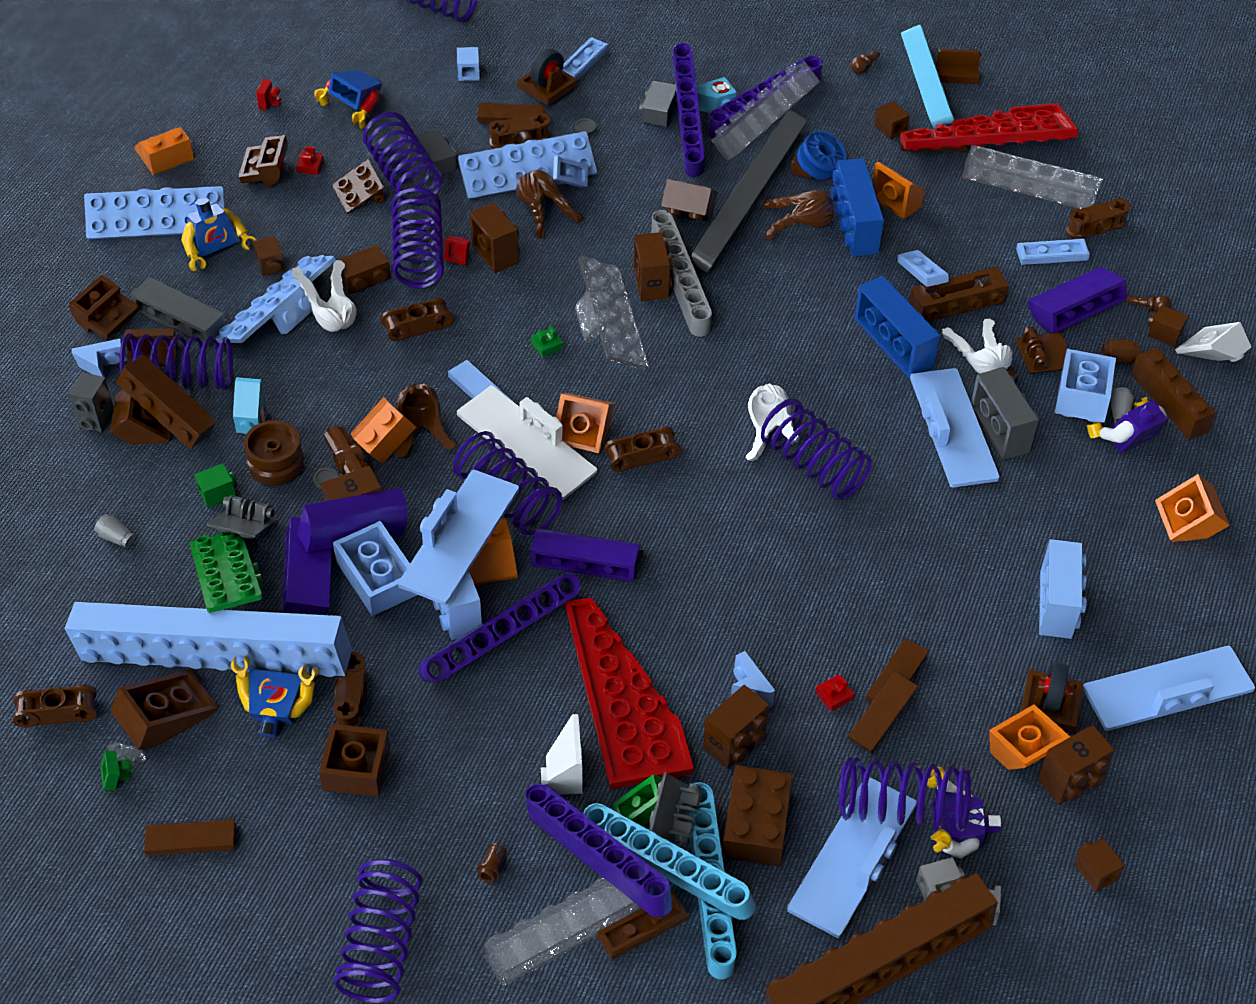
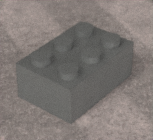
[971,367,1039,460]

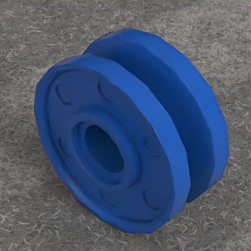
[797,130,847,180]

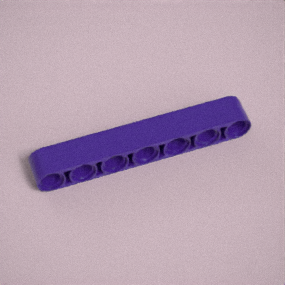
[673,43,704,177]
[709,56,823,139]
[418,573,580,683]
[525,784,673,917]

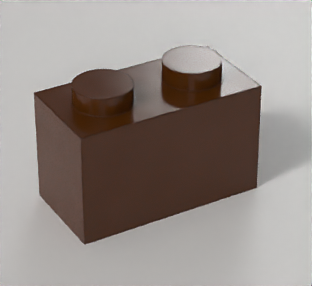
[338,245,391,295]

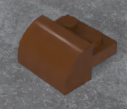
[238,135,288,187]
[69,274,139,340]

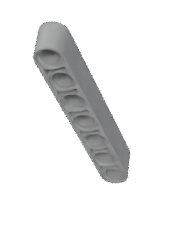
[651,210,712,337]

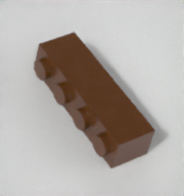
[1131,347,1216,440]
[116,355,217,450]

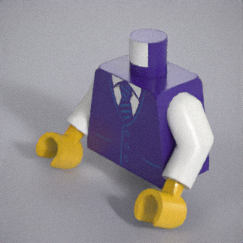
[1087,397,1167,453]
[927,766,1001,859]

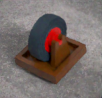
[517,48,578,106]
[1020,662,1084,733]

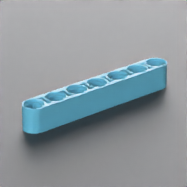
[901,24,955,129]
[686,782,736,979]
[583,803,756,920]

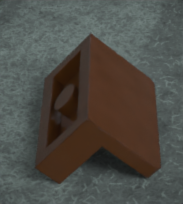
[936,49,981,84]
[124,328,178,367]

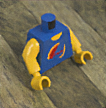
[181,198,256,271]
[231,657,319,738]

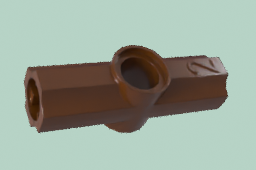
[324,425,367,474]

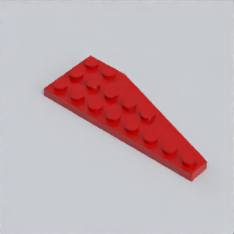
[900,104,1078,151]
[565,597,694,790]

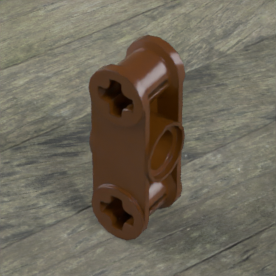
[488,113,551,149]
[1066,199,1131,239]
[380,298,454,341]
[604,426,681,472]
[333,652,368,727]
[13,685,97,728]

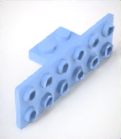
[458,131,597,199]
[84,186,225,239]
[215,255,336,343]
[910,368,1000,488]
[398,470,519,605]
[1083,646,1255,731]
[787,777,917,938]

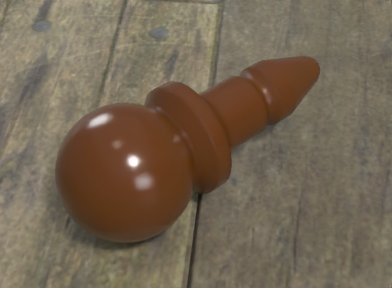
[850,52,880,74]
[1126,295,1172,313]

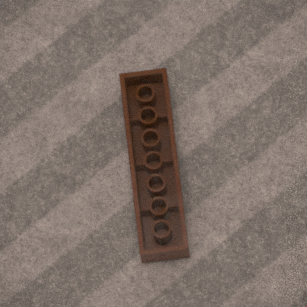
[766,873,998,1004]

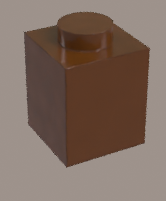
[874,101,910,140]
[253,236,285,276]
[1147,305,1188,347]
[1074,838,1125,892]

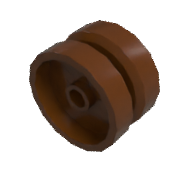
[244,420,304,486]

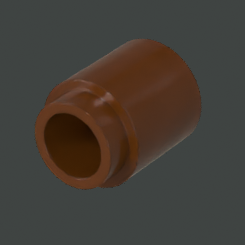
[1102,339,1140,364]

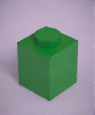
[194,464,238,508]

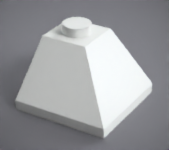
[1175,322,1251,362]
[541,714,582,795]

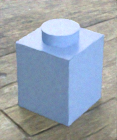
[457,47,480,81]

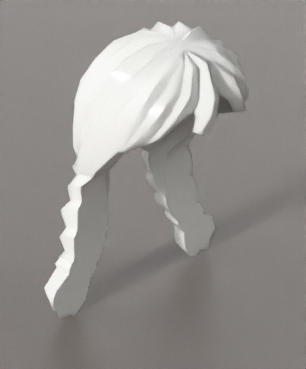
[292,260,357,332]
[942,318,1012,374]
[746,383,800,461]

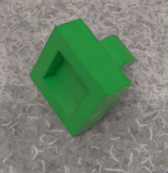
[531,325,563,358]
[100,750,132,791]

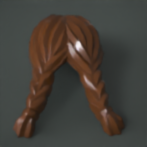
[516,170,583,239]
[763,190,834,239]
[395,383,456,459]

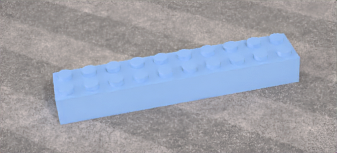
[65,602,352,677]

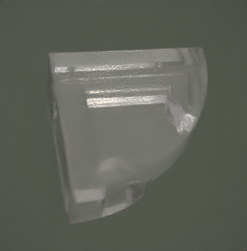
[107,743,146,766]

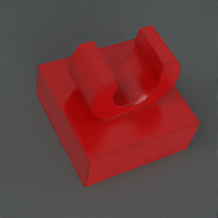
[256,79,282,111]
[296,146,324,175]
[444,236,470,265]
[815,675,854,712]

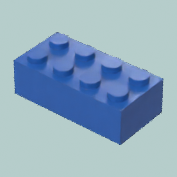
[830,158,884,256]
[854,275,940,379]

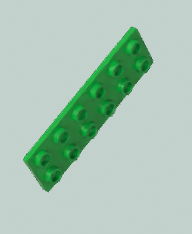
[189,532,264,613]

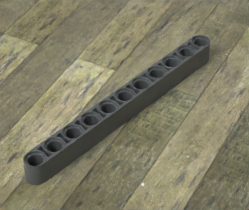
[690,109,808,274]

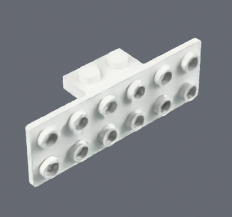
[457,385,597,500]

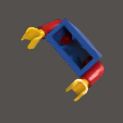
[315,70,382,129]

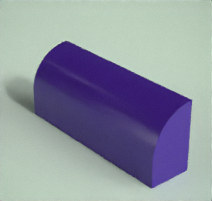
[1028,267,1127,333]
[297,488,407,553]
[281,517,331,615]
[530,528,641,582]

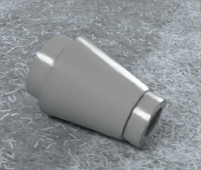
[1110,387,1134,424]
[94,514,135,548]

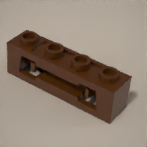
[909,267,1009,321]

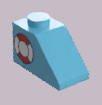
[696,77,736,113]
[233,377,267,434]

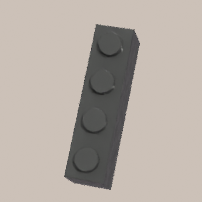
[131,277,226,347]

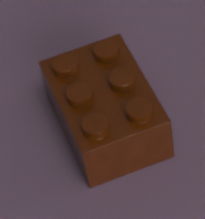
[722,765,792,866]

